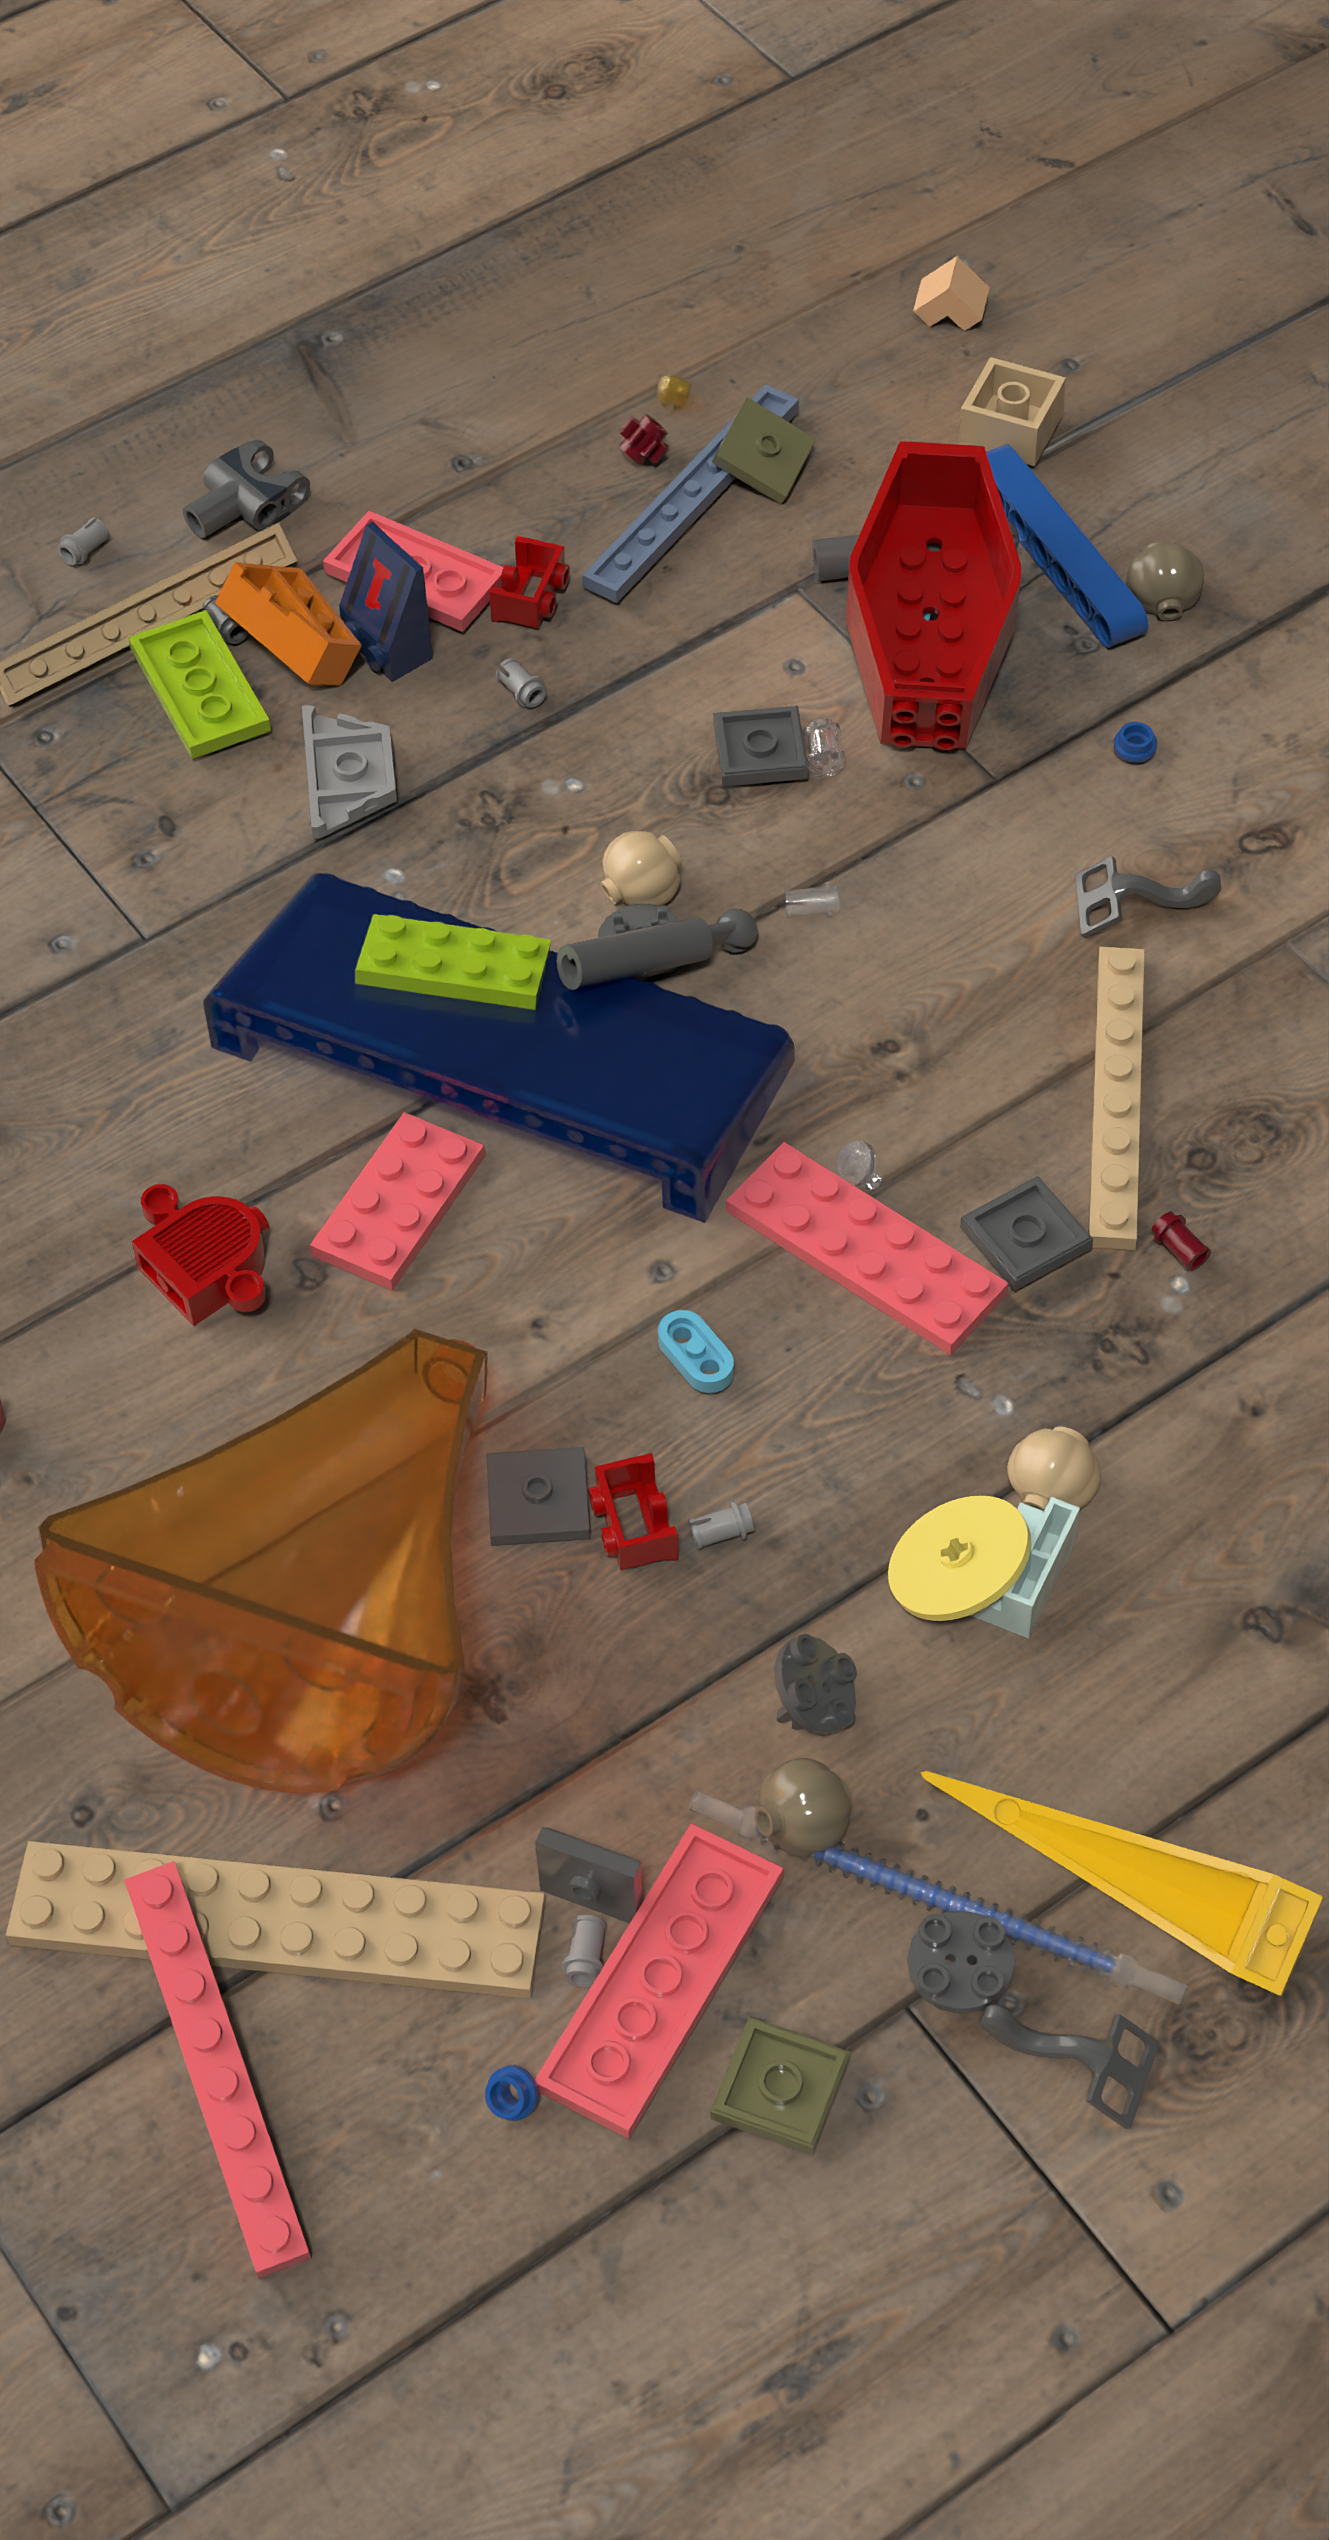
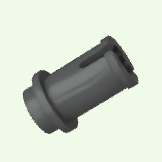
[203,595,248,644]

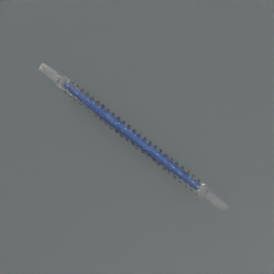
[689,1791,1188,2005]

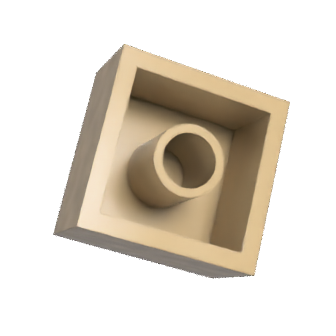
[959,357,1066,466]

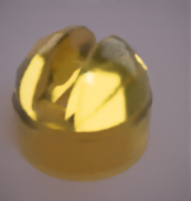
[657,376,691,409]

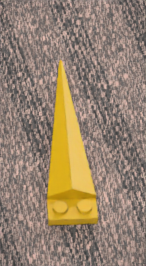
[920,1771,1325,1996]

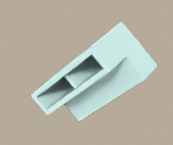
[971,1497,1080,1639]

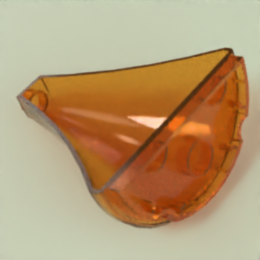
[34,1329,488,1793]

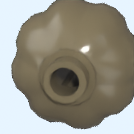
[1126,541,1204,620]
[754,1758,852,1858]

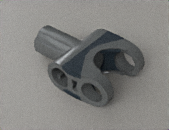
[183,440,310,539]

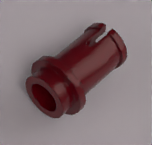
[1152,1211,1211,1271]

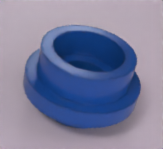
[1114,722,1157,762]
[485,2065,539,2121]

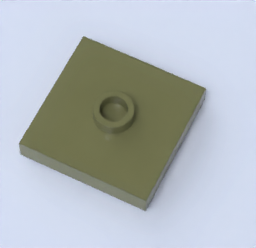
[712,397,816,504]
[710,2017,851,2155]

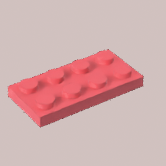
[323,511,503,632]
[310,1112,485,1291]

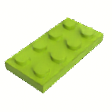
[128,610,271,759]
[355,914,551,1010]

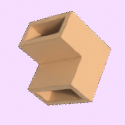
[913,256,990,331]

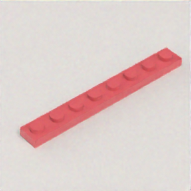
[124,1861,311,2278]

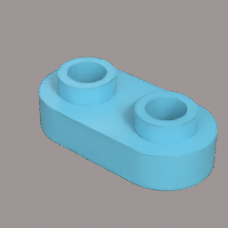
[658,1310,734,1393]

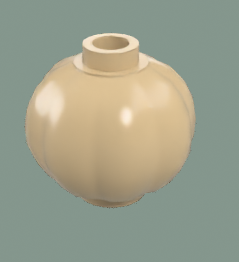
[600,831,682,906]
[1007,1426,1101,1511]

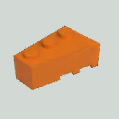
[215,562,362,686]

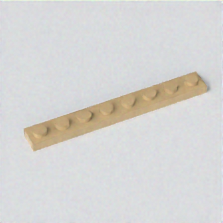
[0,523,297,705]
[1088,947,1144,1250]

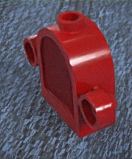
[131,1184,269,1326]

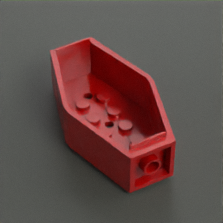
[846,441,1022,750]

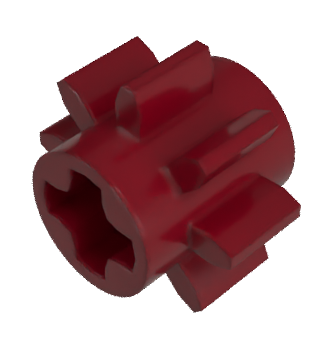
[619,414,668,465]

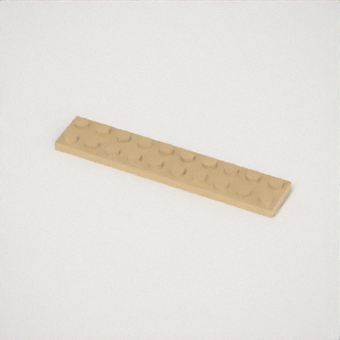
[5,1841,546,1999]

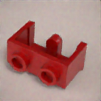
[489,535,570,628]
[588,1453,678,1570]

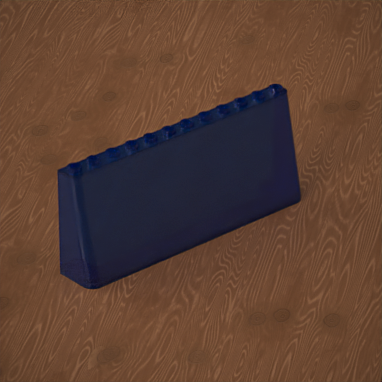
[203,873,795,1223]

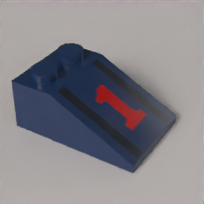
[339,522,433,682]

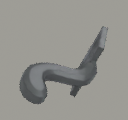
[1075,856,1222,938]
[980,2005,1160,2129]

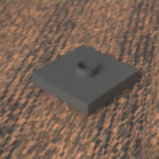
[713,706,808,786]
[960,1176,1093,1291]
[486,1447,590,1546]
[535,1827,643,1923]

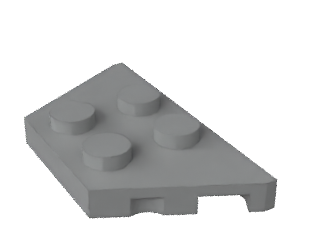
[302,705,397,839]

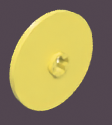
[888,1496,1031,1621]

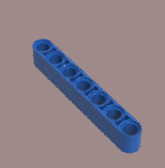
[986,444,1148,648]

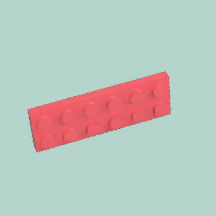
[726,1142,1009,1355]
[535,1823,784,2139]

